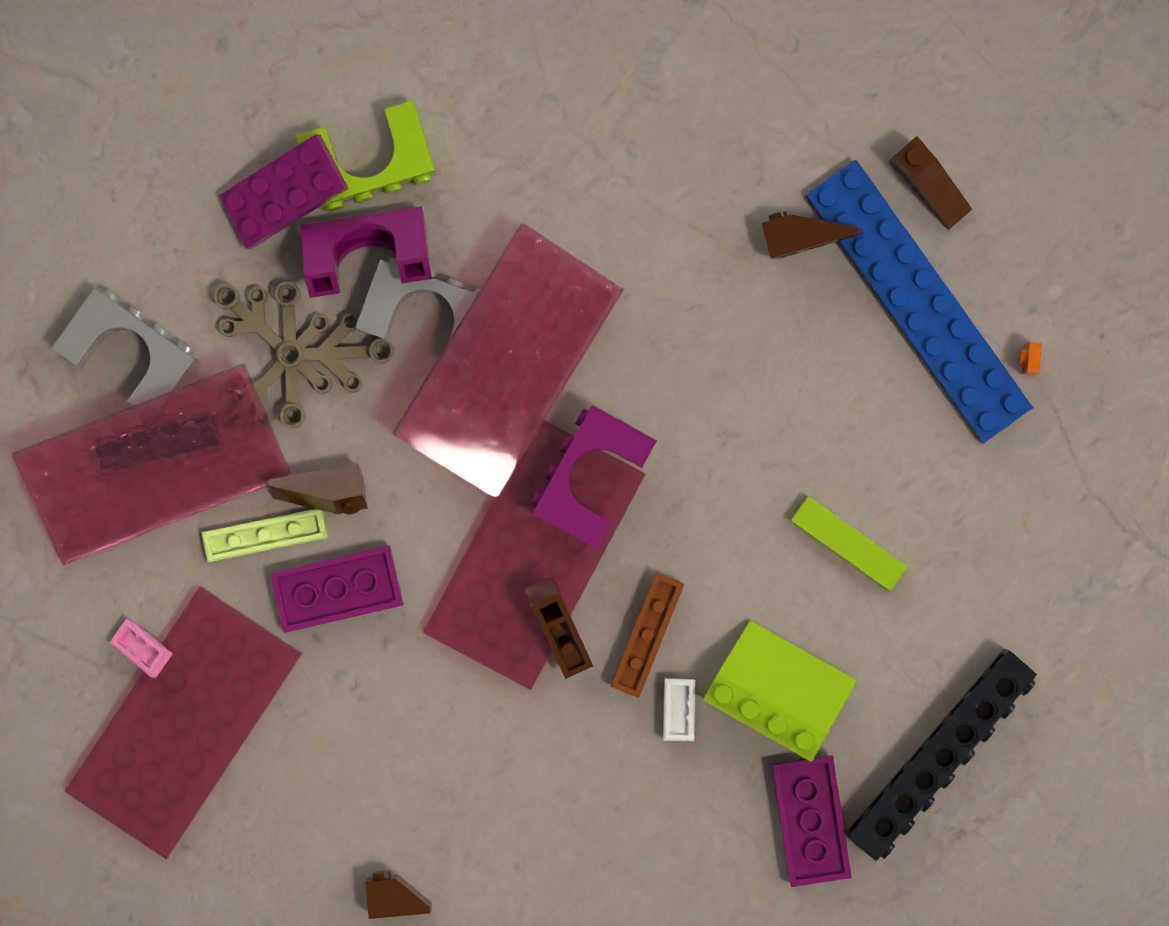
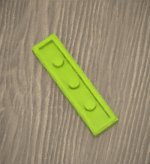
[790,496,908,592]

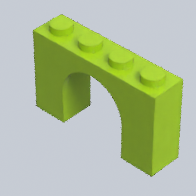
[296,100,437,212]

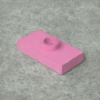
[109,618,173,678]

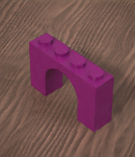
[301,206,432,298]
[530,405,657,549]

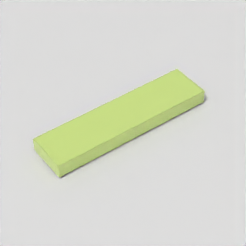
[201,509,328,562]

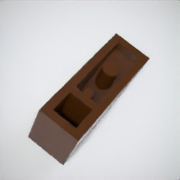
[890,136,973,230]
[761,211,864,260]
[267,463,368,515]
[525,577,593,679]

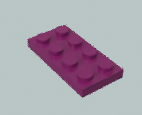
[219,134,349,249]
[270,546,404,633]
[771,755,852,887]

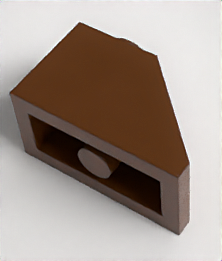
[365,871,432,919]

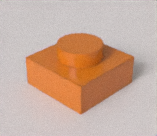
[1018,342,1042,375]

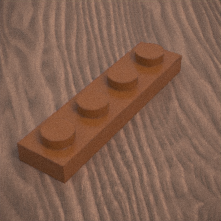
[610,573,684,698]

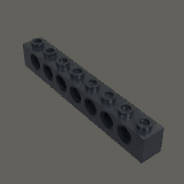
[845,649,1038,861]

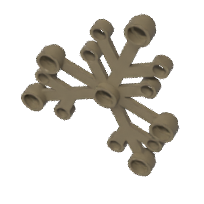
[214,281,395,431]

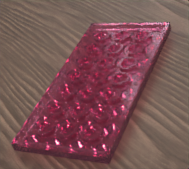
[392,223,624,498]
[12,363,292,565]
[423,417,646,690]
[64,586,303,859]

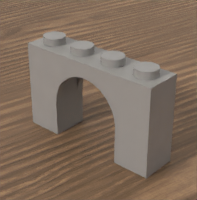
[355,257,497,372]
[52,288,199,420]

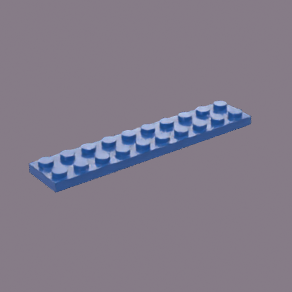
[806,160,1034,444]

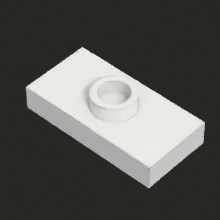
[663,678,695,741]

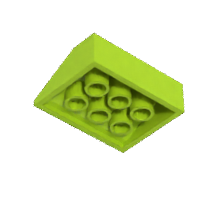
[703,620,858,762]

